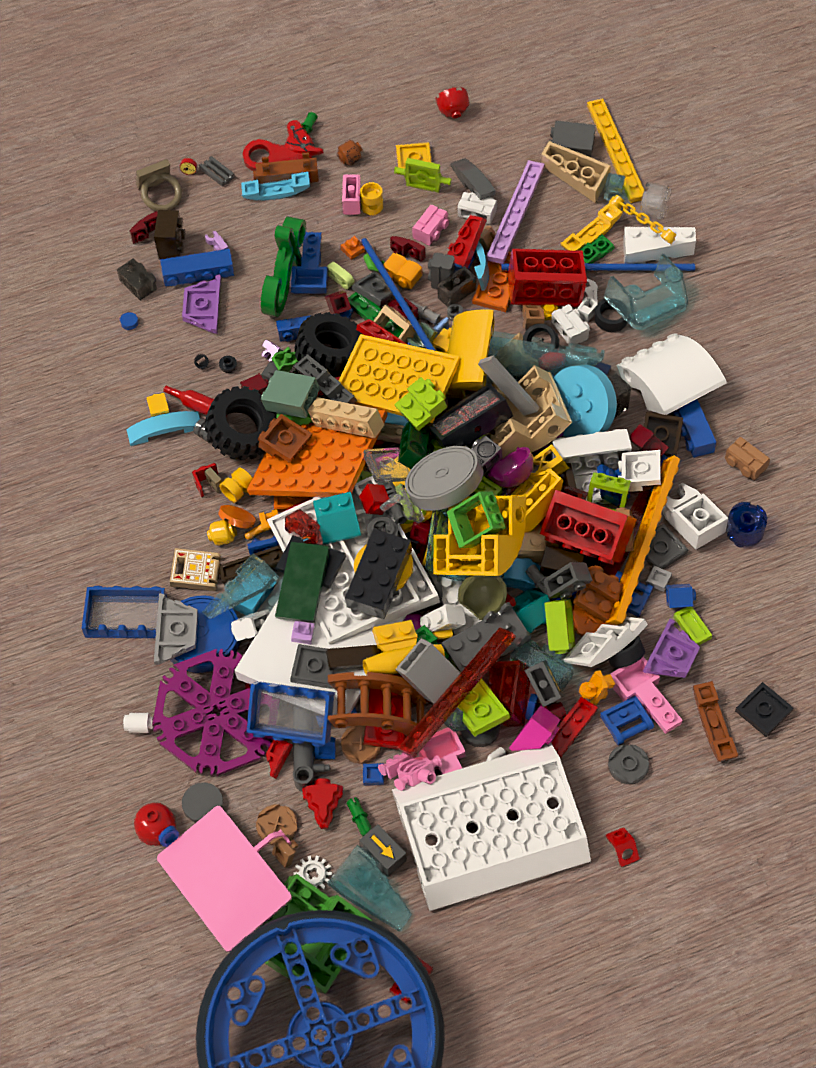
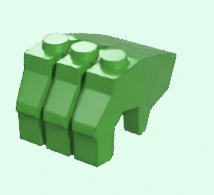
[271,347,299,374]

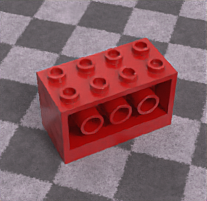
[508,249,587,307]
[540,490,637,565]

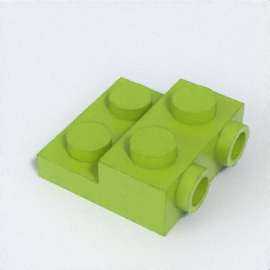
[394,377,447,431]

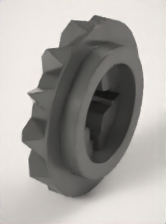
[367,517,398,537]

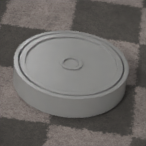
[405,446,483,511]

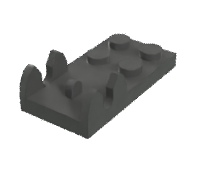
[442,602,532,678]

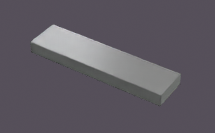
[478,355,540,416]

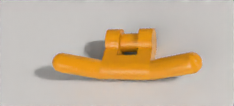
[244,509,278,540]

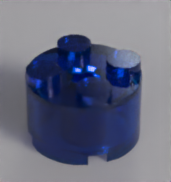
[726,502,767,548]

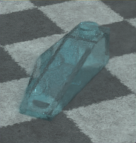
[326,845,412,932]

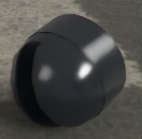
[194,354,209,369]

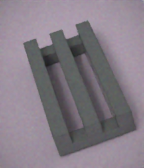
[199,156,234,186]

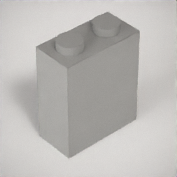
[395,638,460,704]

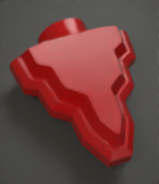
[302,778,343,829]

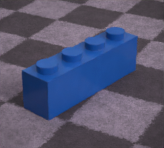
[160,249,234,287]
[673,399,716,458]

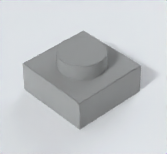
[646,566,672,592]

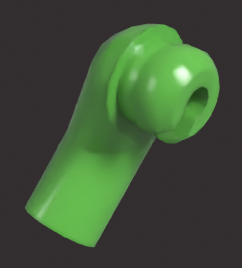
[363,254,385,272]

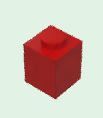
[359,483,391,515]

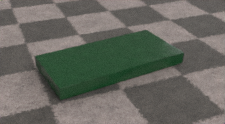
[275,542,330,623]

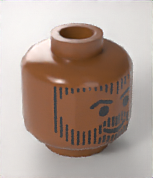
[337,140,363,165]

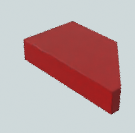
[266,739,293,779]

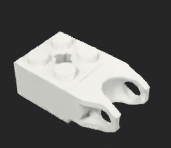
[662,483,728,549]

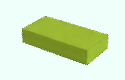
[673,607,712,646]

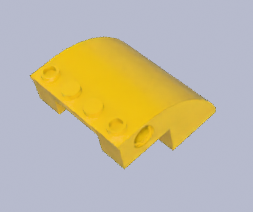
[445,310,495,399]
[433,495,526,576]

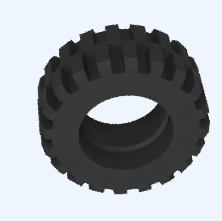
[294,312,363,378]
[205,386,277,460]

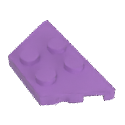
[182,275,221,334]
[643,619,700,678]

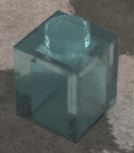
[604,173,625,200]

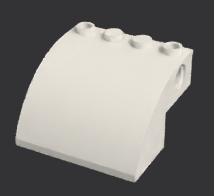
[616,333,727,415]

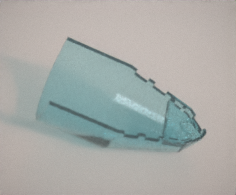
[487,331,605,382]

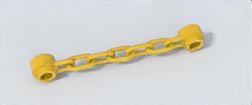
[609,194,676,244]

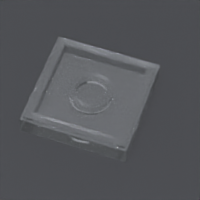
[362,447,409,483]

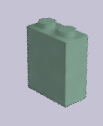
[261,370,320,418]

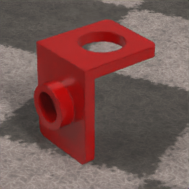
[192,463,218,497]
[605,828,640,867]

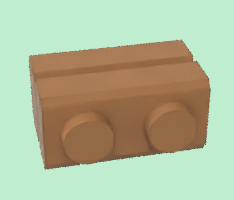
[725,437,770,481]

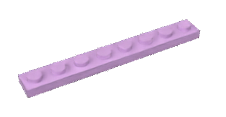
[487,160,544,264]

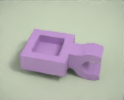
[205,231,229,251]

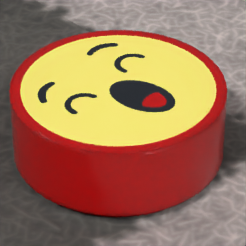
[180,158,197,175]

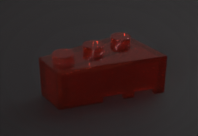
[486,661,530,727]

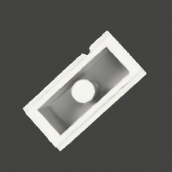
[458,192,497,225]
[551,304,590,347]
[420,604,466,632]
[231,609,270,641]

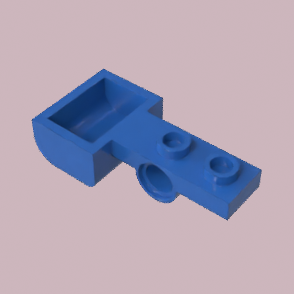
[291,232,328,294]

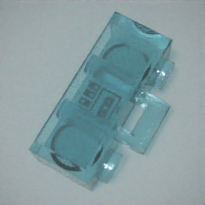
[510,640,574,691]

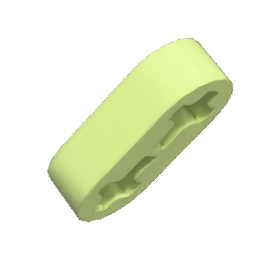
[326,262,355,289]

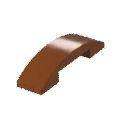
[693,681,738,762]

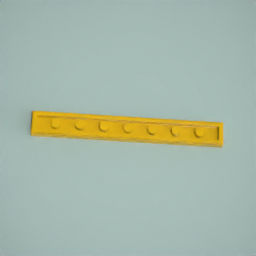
[587,98,647,203]

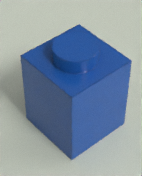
[666,584,696,608]

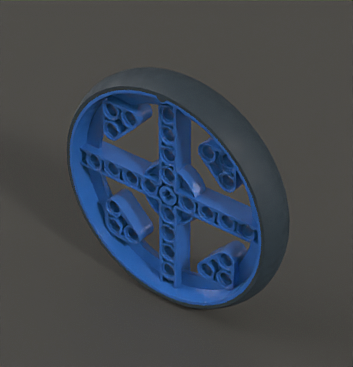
[196,910,445,1068]

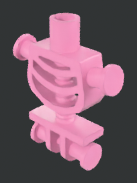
[378,750,442,790]

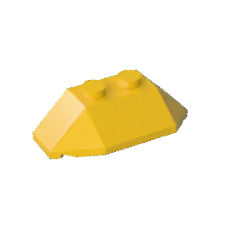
[510,469,563,533]

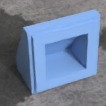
[433,317,449,338]

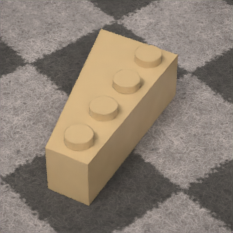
[541,141,611,203]

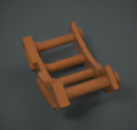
[328,672,433,741]

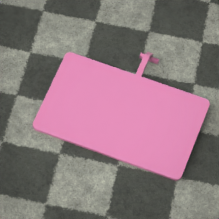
[157,806,292,952]

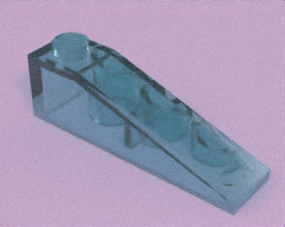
[202,554,279,619]

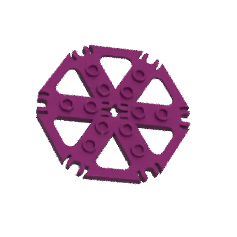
[152,649,280,776]

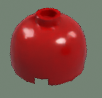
[435,87,469,118]
[134,802,177,846]

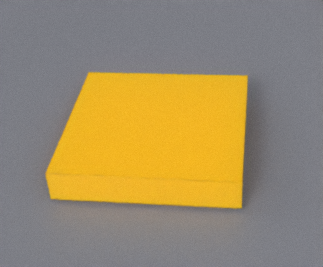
[396,143,432,169]

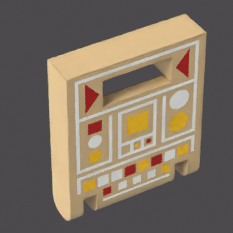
[170,548,221,591]

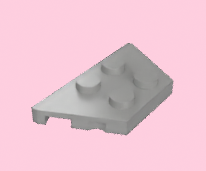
[154,593,198,665]

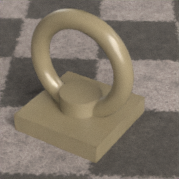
[136,159,182,211]

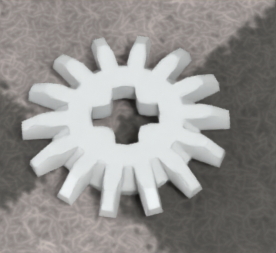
[294,856,332,889]

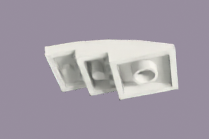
[564,617,648,667]

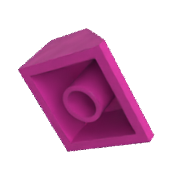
[509,705,560,751]

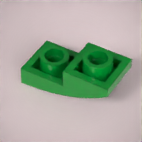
[579,235,615,264]

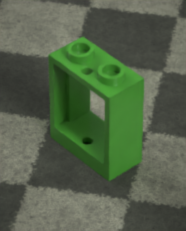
[447,491,506,548]

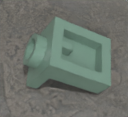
[406,322,438,349]

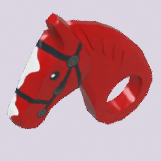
[242,120,324,171]

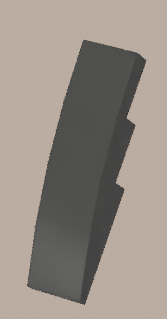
[450,158,496,200]
[294,354,357,404]

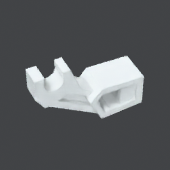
[577,278,598,323]

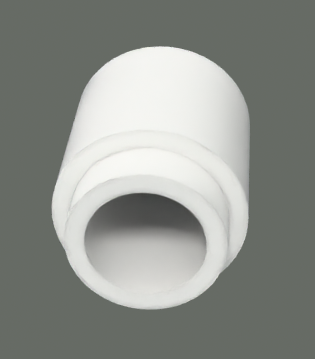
[123,713,154,733]

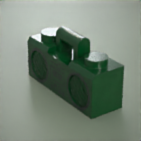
[398,421,434,469]

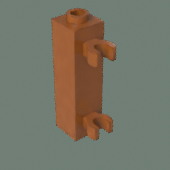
[253,153,319,184]

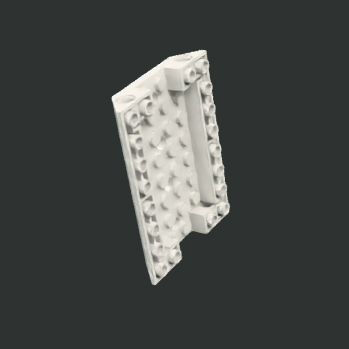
[392,742,591,911]

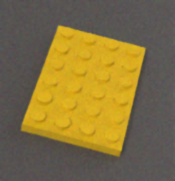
[339,334,460,423]

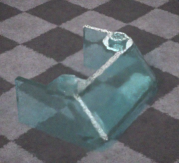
[604,254,689,330]

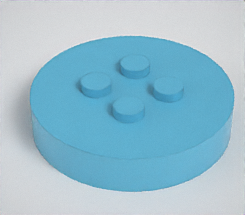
[554,365,617,437]

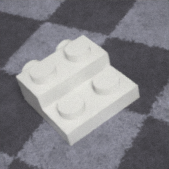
[618,450,661,492]

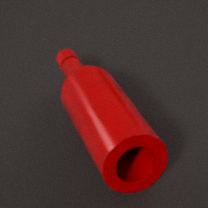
[163,385,227,417]

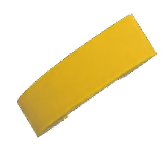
[561,202,622,251]

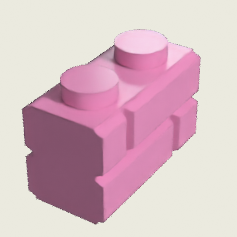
[342,175,361,215]
[412,204,449,246]

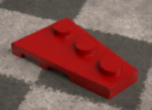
[447,215,487,269]

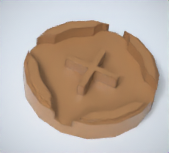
[341,726,381,764]
[256,804,298,845]

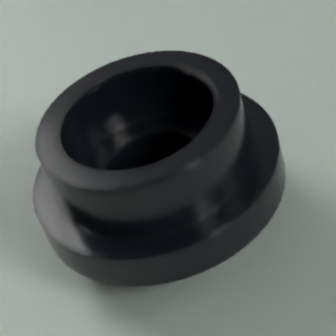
[219,356,237,373]

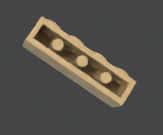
[307,397,384,438]

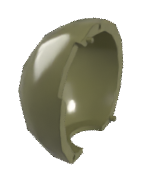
[457,575,507,620]

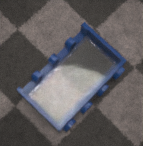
[82,586,167,639]
[247,681,335,746]

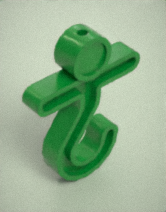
[261,216,306,317]

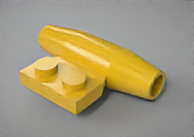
[363,620,445,676]

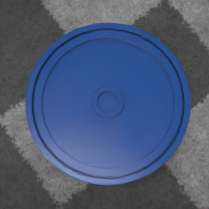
[170,595,241,673]

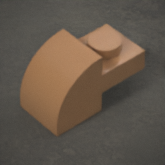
[522,305,545,329]

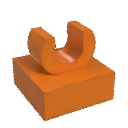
[340,236,365,260]

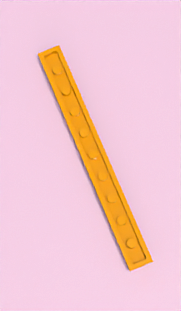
[605,455,680,625]

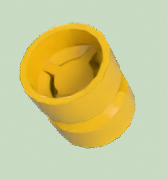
[360,182,383,215]
[219,467,253,503]

